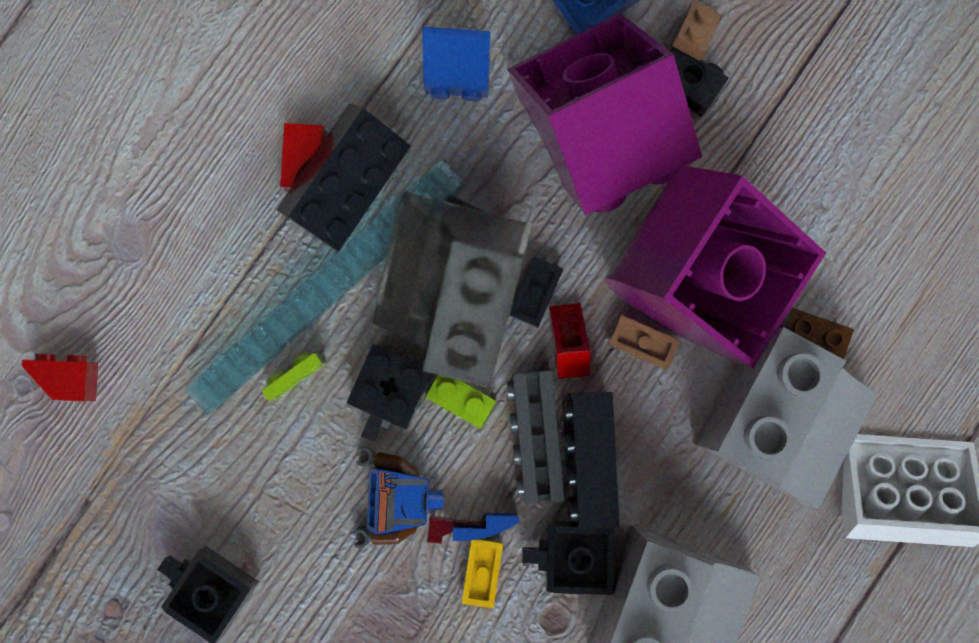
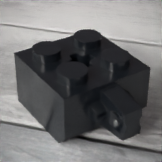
[346,344,434,441]
[521,521,615,595]
[157,546,259,643]

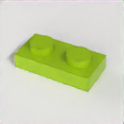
[261,351,326,401]
[425,370,496,429]

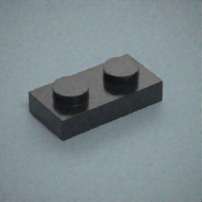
[509,257,563,328]

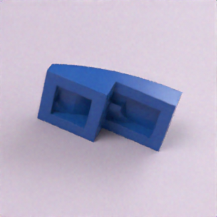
[453,512,519,541]

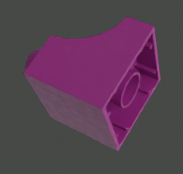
[507,13,702,215]

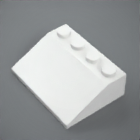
[842,434,979,547]

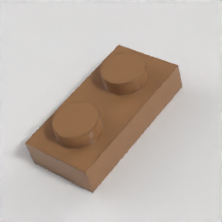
[672,0,721,61]
[608,315,680,370]

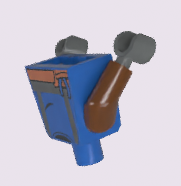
[352,447,444,548]

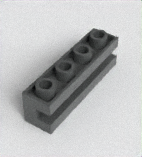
[507,371,564,505]

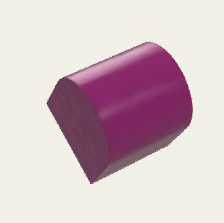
[605,166,826,368]

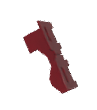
[427,516,484,544]

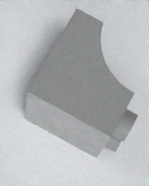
[695,327,879,510]
[588,524,760,643]

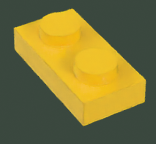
[461,538,503,609]

